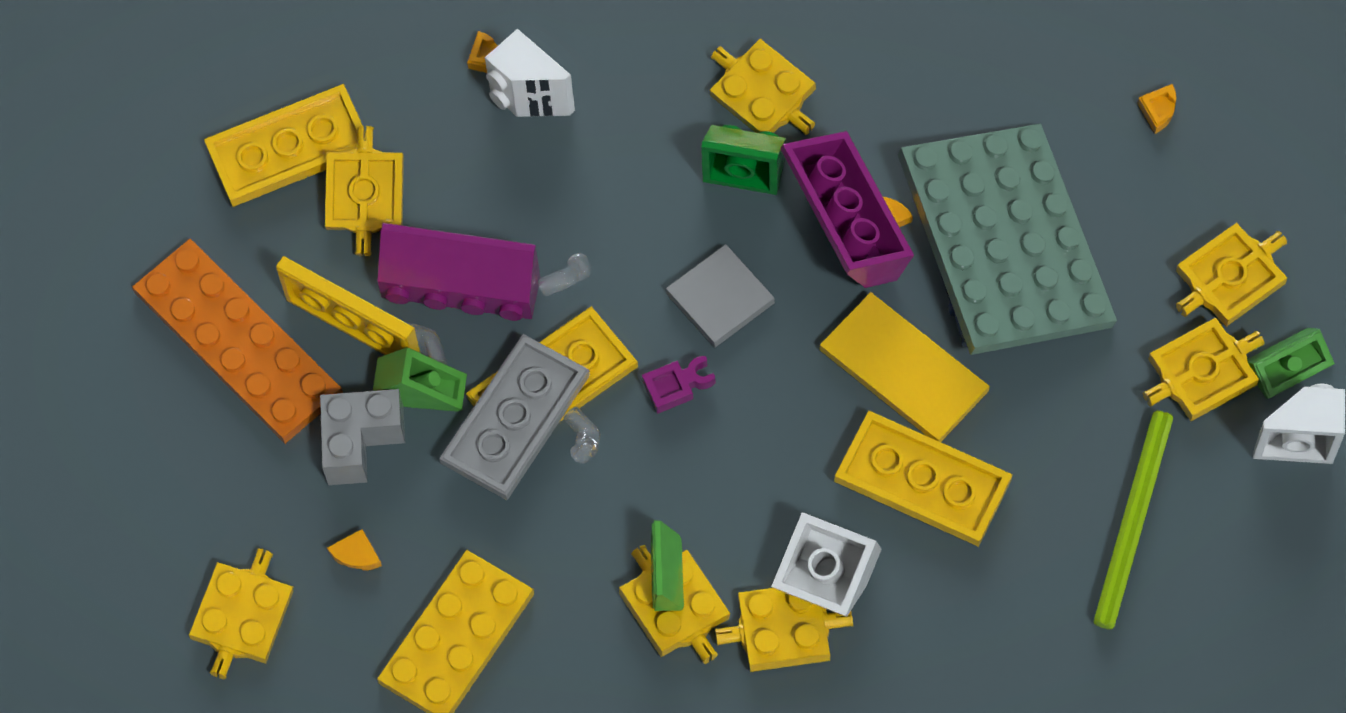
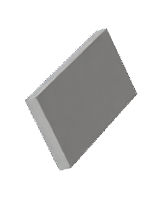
[439,334,590,500]

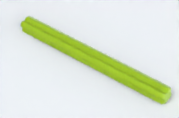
[1094,410,1173,629]

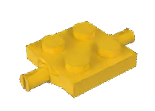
[709,39,816,135]
[325,126,404,256]
[1176,222,1287,327]
[1143,317,1264,421]
[619,545,730,664]
[189,548,294,679]
[715,588,853,672]

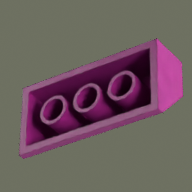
[780,131,914,288]
[377,223,541,321]

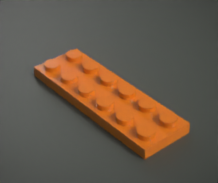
[132,239,343,444]

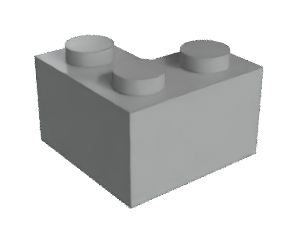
[320,389,405,485]

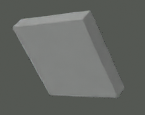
[666,244,775,348]

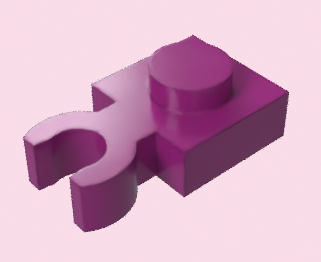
[642,356,716,414]

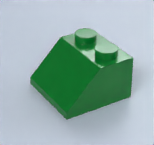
[701,125,786,195]

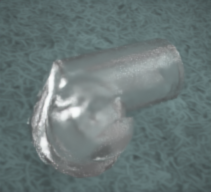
[538,253,592,297]
[407,323,447,365]
[564,407,600,464]

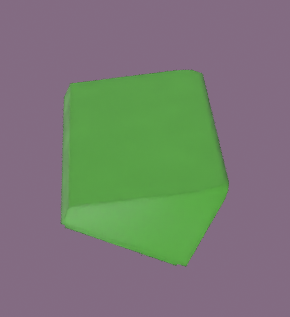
[1247,328,1335,399]
[650,520,684,611]

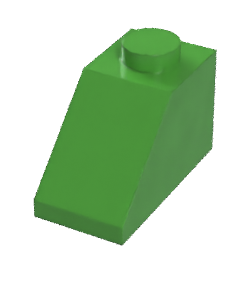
[373,347,467,412]

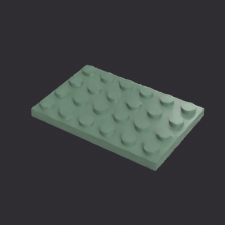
[898,123,1117,355]

